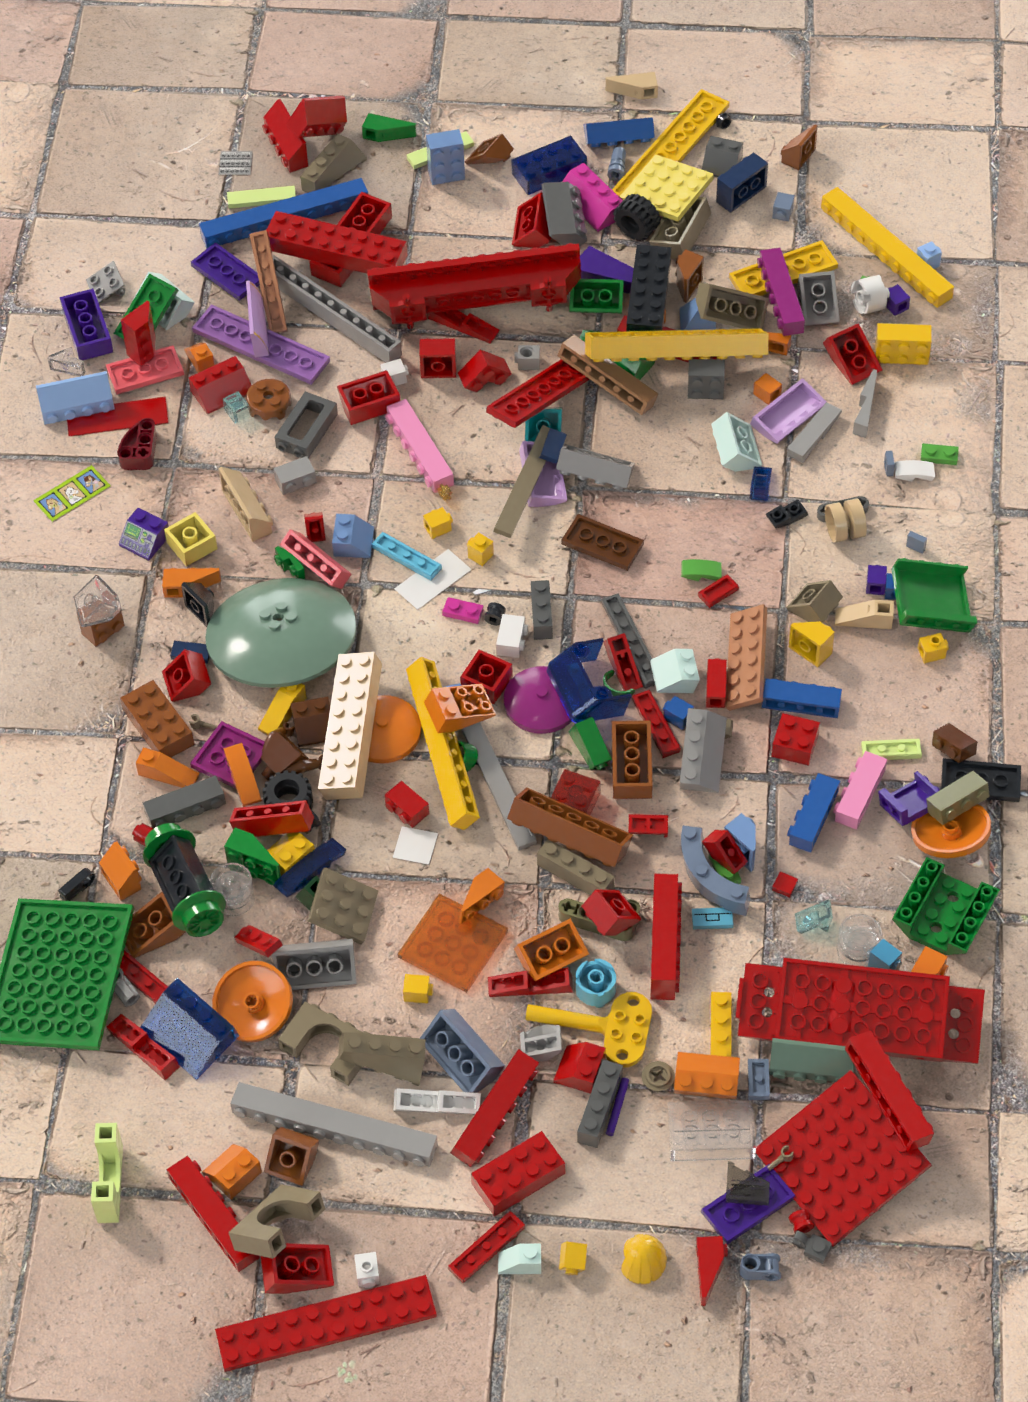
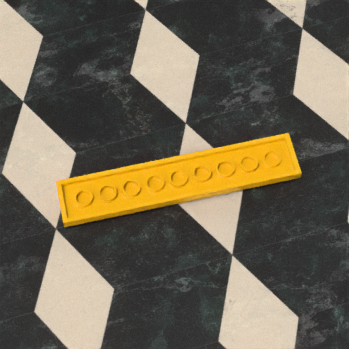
[612,89,730,197]

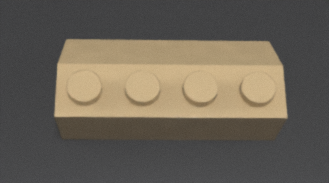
[218,467,273,542]

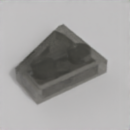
[726,1161,770,1206]

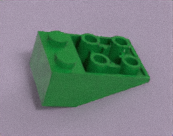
[224,828,282,887]

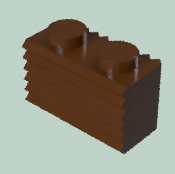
[932,723,978,763]

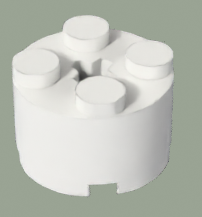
[851,275,890,314]

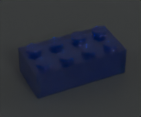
[511,135,587,195]

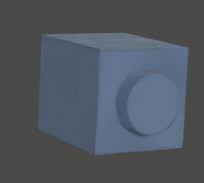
[772,192,795,222]

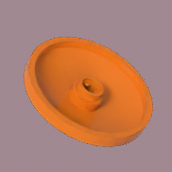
[368,695,421,763]
[911,804,991,858]
[212,961,293,1043]

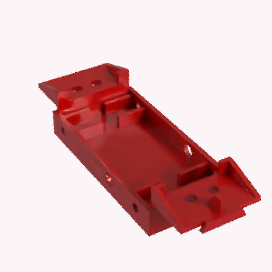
[735,957,985,1064]

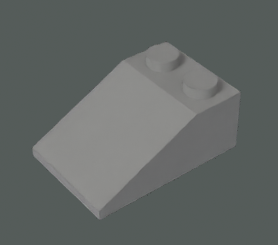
[798,271,840,326]

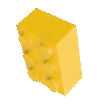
[875,323,932,365]

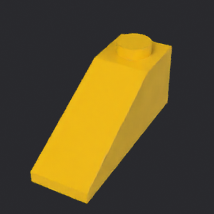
[258,683,307,735]

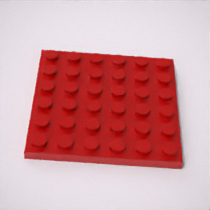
[753,1070,932,1247]

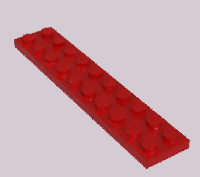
[215,1275,437,1372]

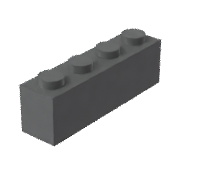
[142,775,226,829]
[577,1060,623,1148]

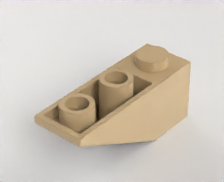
[605,72,658,100]
[835,600,894,629]

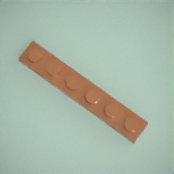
[249,230,288,334]

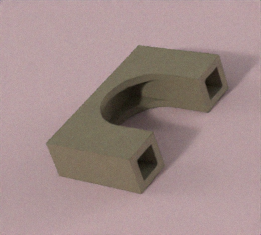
[278,1002,370,1086]
[229,1184,326,1258]

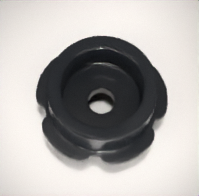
[716,113,731,129]

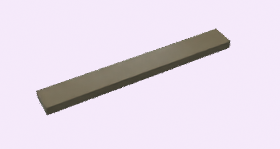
[493,425,550,538]

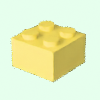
[164,512,217,567]

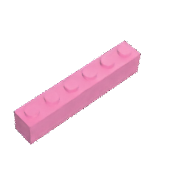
[385,399,454,493]

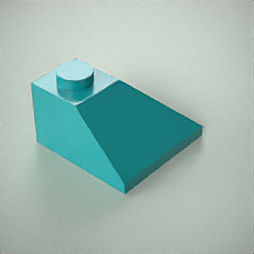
[525,407,563,442]

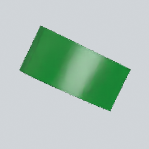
[274,546,305,579]

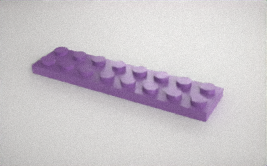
[192,304,330,385]

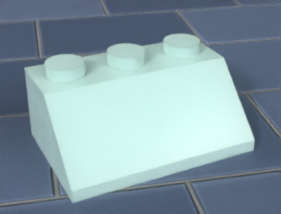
[133,272,195,330]
[711,412,762,472]

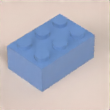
[426,129,465,185]

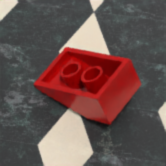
[823,323,883,385]
[261,1243,334,1294]

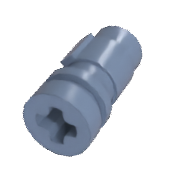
[607,147,626,181]

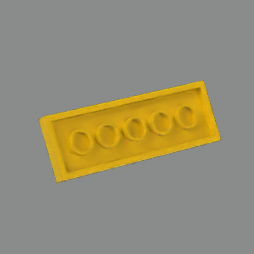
[729,240,838,296]

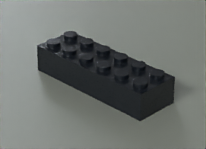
[626,244,672,332]

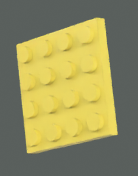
[620,154,714,222]

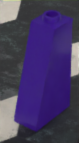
[580,245,634,294]

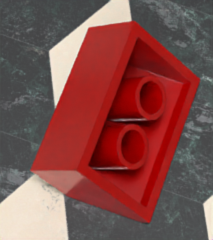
[512,192,551,248]
[121,301,156,366]
[188,356,251,414]
[337,370,400,425]

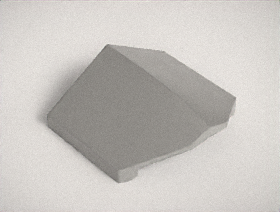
[520,1024,563,1061]

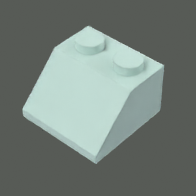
[650,649,700,693]

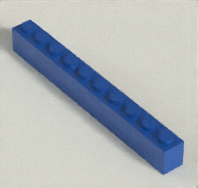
[199,178,368,249]

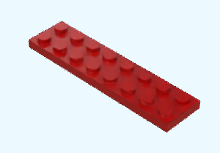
[486,359,590,428]

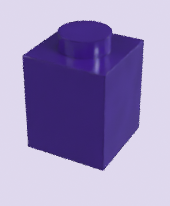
[886,284,910,316]
[866,565,887,595]

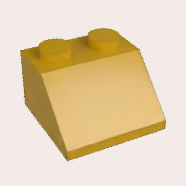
[788,621,835,667]
[267,833,316,882]

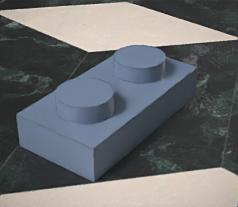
[748,1059,770,1100]

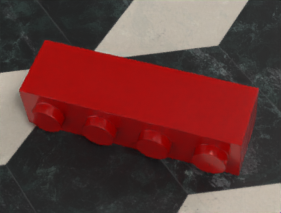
[229,800,314,837]

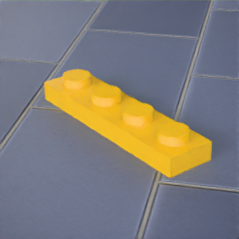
[710,992,731,1057]

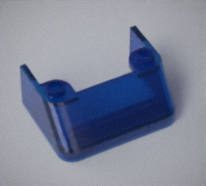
[547,638,632,723]

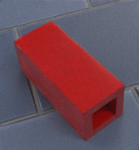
[706,658,727,708]

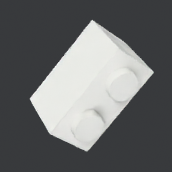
[496,614,528,658]

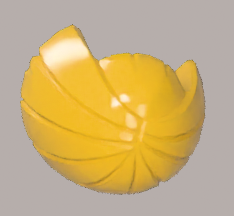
[621,1234,667,1284]

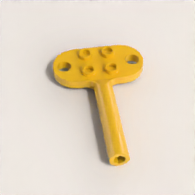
[525,992,652,1068]

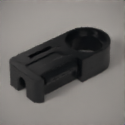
[58,868,95,901]

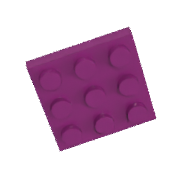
[190,721,265,789]

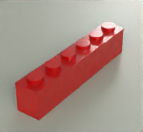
[845,1030,934,1152]
[450,1049,539,1167]
[166,1155,260,1273]

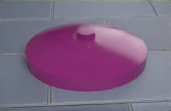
[504,666,580,734]

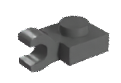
[792,1231,832,1264]

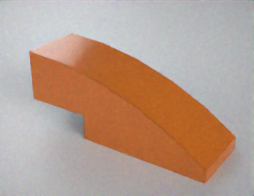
[223,743,262,807]

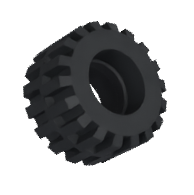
[613,194,661,241]
[263,770,313,810]

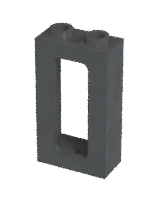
[275,391,338,459]

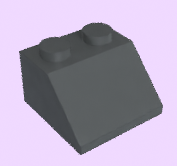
[701,136,743,177]

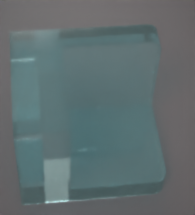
[223,391,249,423]

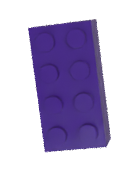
[59,288,113,361]

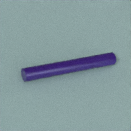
[606,1077,629,1136]

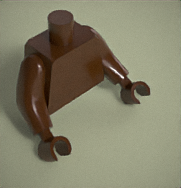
[261,722,323,780]

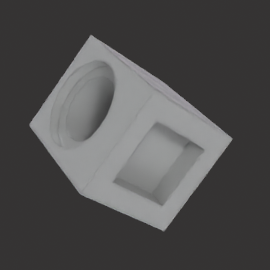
[515,345,540,370]

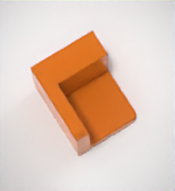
[753,373,782,405]

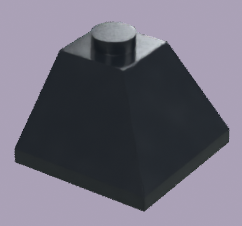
[181,582,214,627]

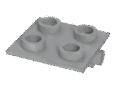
[86,261,125,303]

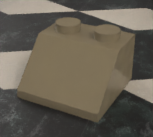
[786,580,843,623]

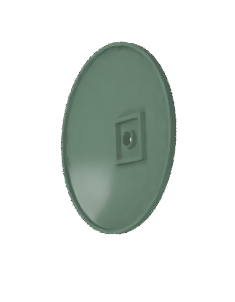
[205,578,356,688]

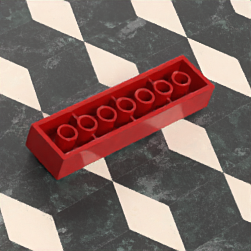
[267,211,408,274]

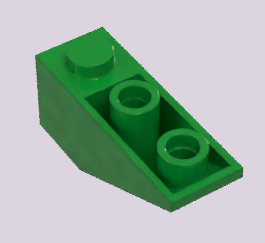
[362,113,417,142]

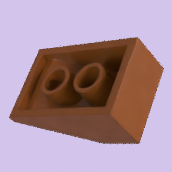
[126,892,186,958]

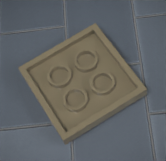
[307,867,378,944]

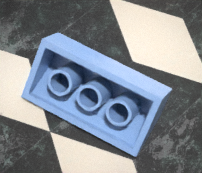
[36,371,115,425]

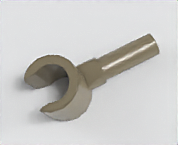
[189,714,217,730]
[767,1146,794,1171]

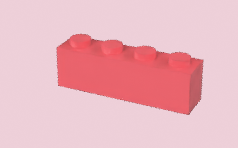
[280,529,352,589]

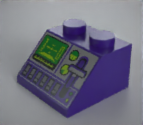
[119,508,169,561]

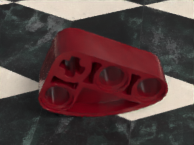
[117,418,157,470]

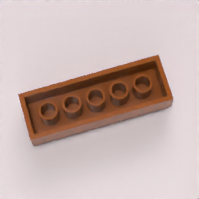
[507,787,633,867]

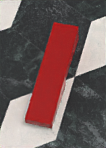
[428,310,500,344]
[488,967,573,997]
[106,1014,180,1080]

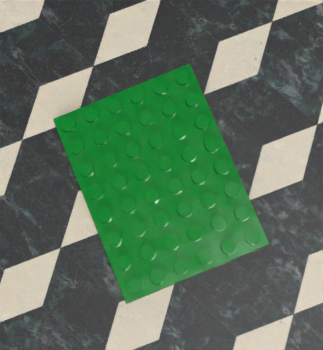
[0,898,134,1051]

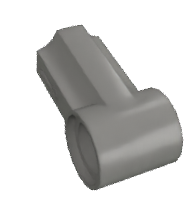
[114,968,140,1007]

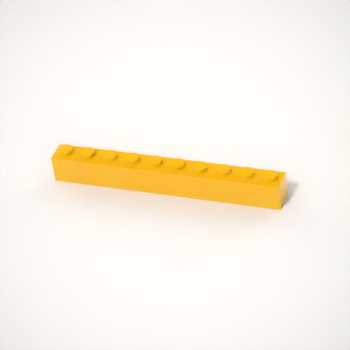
[821,187,954,308]
[406,657,480,830]

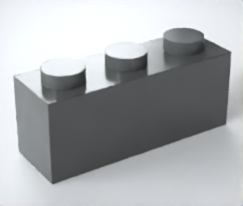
[531,580,553,640]

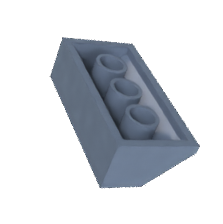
[419,1009,505,1093]

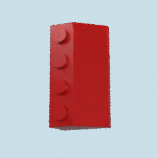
[286,95,347,138]
[262,99,309,173]

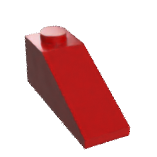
[603,633,643,691]
[696,1236,728,1306]

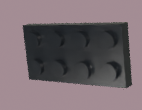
[941,758,1021,802]

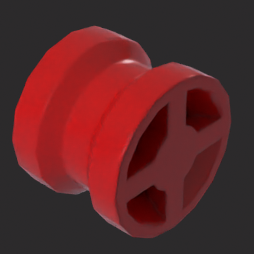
[788,1209,814,1234]

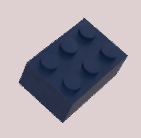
[716,152,768,213]

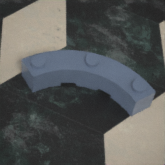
[681,825,750,916]

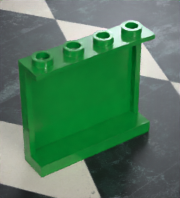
[891,558,977,633]

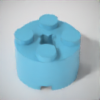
[576,959,616,1008]

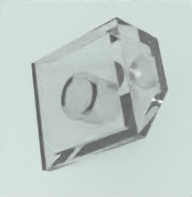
[73,575,122,627]

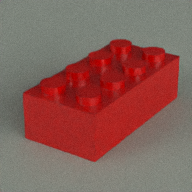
[471,1131,565,1217]

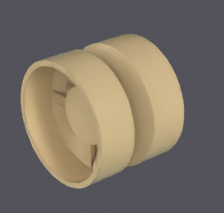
[825,499,867,543]

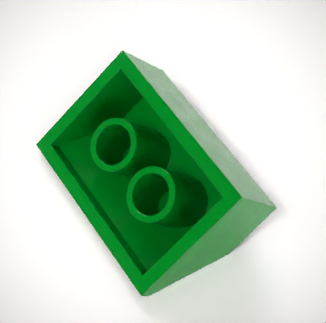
[569,279,624,314]

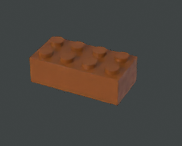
[120,680,195,758]
[612,721,653,799]

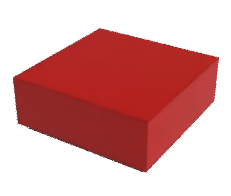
[772,871,798,898]

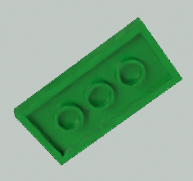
[113,273,179,340]

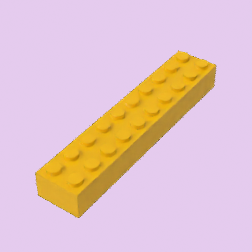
[585,328,769,362]

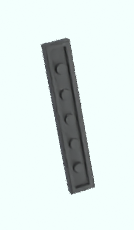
[601,593,655,689]

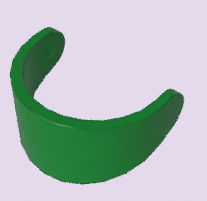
[603,670,635,701]
[458,741,478,772]

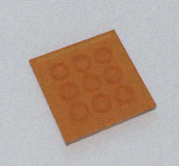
[397,893,508,993]

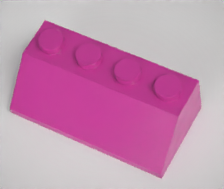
[562,163,623,232]

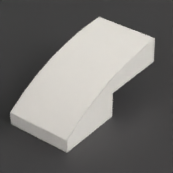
[894,460,935,482]

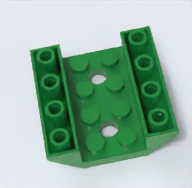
[892,857,1000,955]

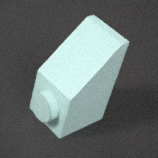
[498,1243,541,1274]

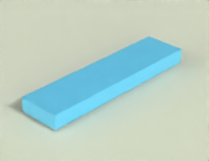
[372,532,442,581]

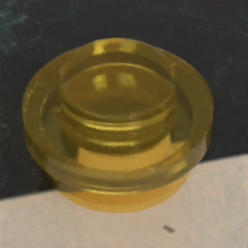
[436,483,453,501]

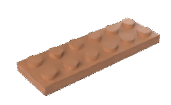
[725,604,767,711]

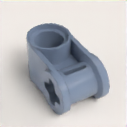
[739,1253,782,1281]

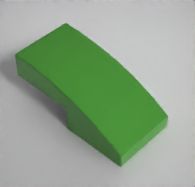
[681,559,722,581]

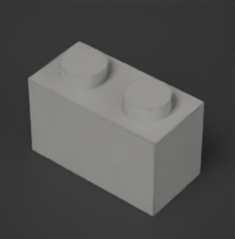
[273,456,317,495]

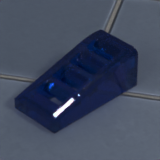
[750,466,772,501]

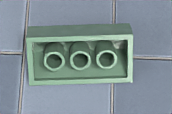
[769,1038,854,1084]

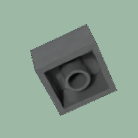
[688,359,725,400]

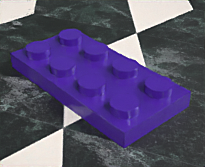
[191,243,260,301]
[701,1164,795,1244]

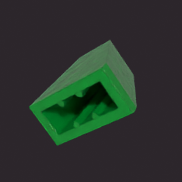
[568,717,612,770]

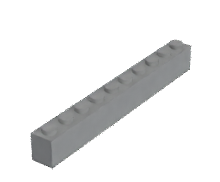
[273,255,402,362]
[230,1082,438,1167]

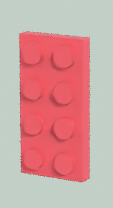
[106,345,184,395]

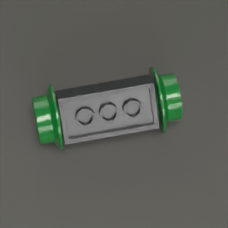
[143,823,226,937]

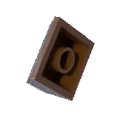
[290,696,331,747]

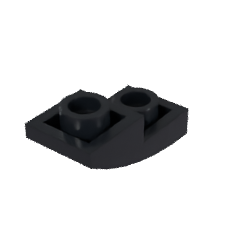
[766,499,808,529]

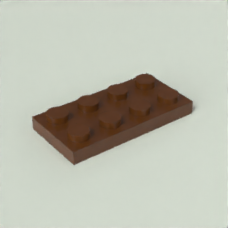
[561,514,644,571]

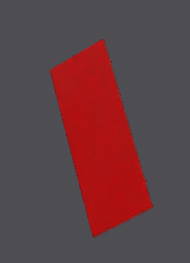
[67,397,169,436]

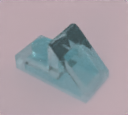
[795,900,833,934]

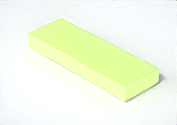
[861,739,922,760]

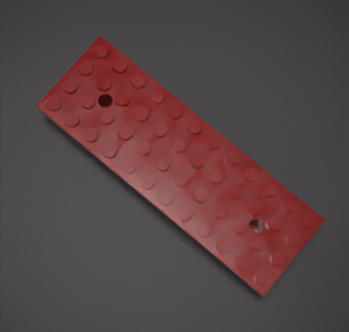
[367,243,581,329]

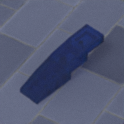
[273,838,346,898]

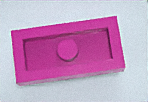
[442,597,484,624]

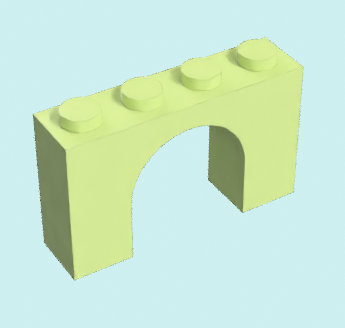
[91,1123,123,1223]

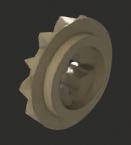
[642,1061,675,1093]

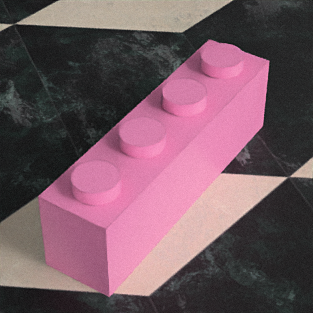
[833,751,887,830]

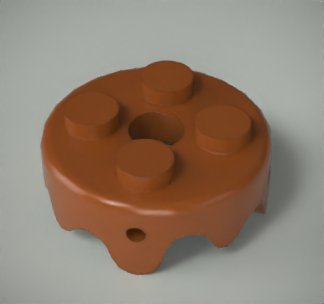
[246,379,292,421]

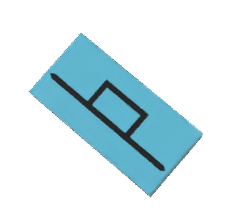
[692,908,733,930]

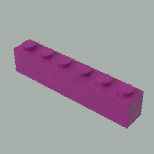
[757,247,805,336]

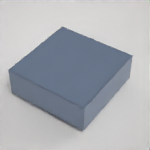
[884,451,895,477]
[906,531,927,554]

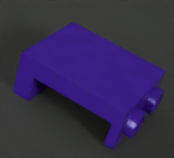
[878,771,940,827]

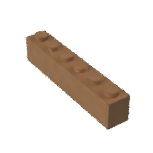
[557,335,658,415]

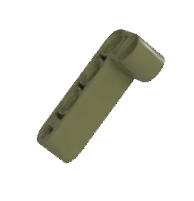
[558,898,640,941]

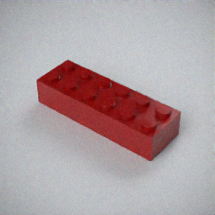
[309,192,392,287]
[650,873,682,1000]

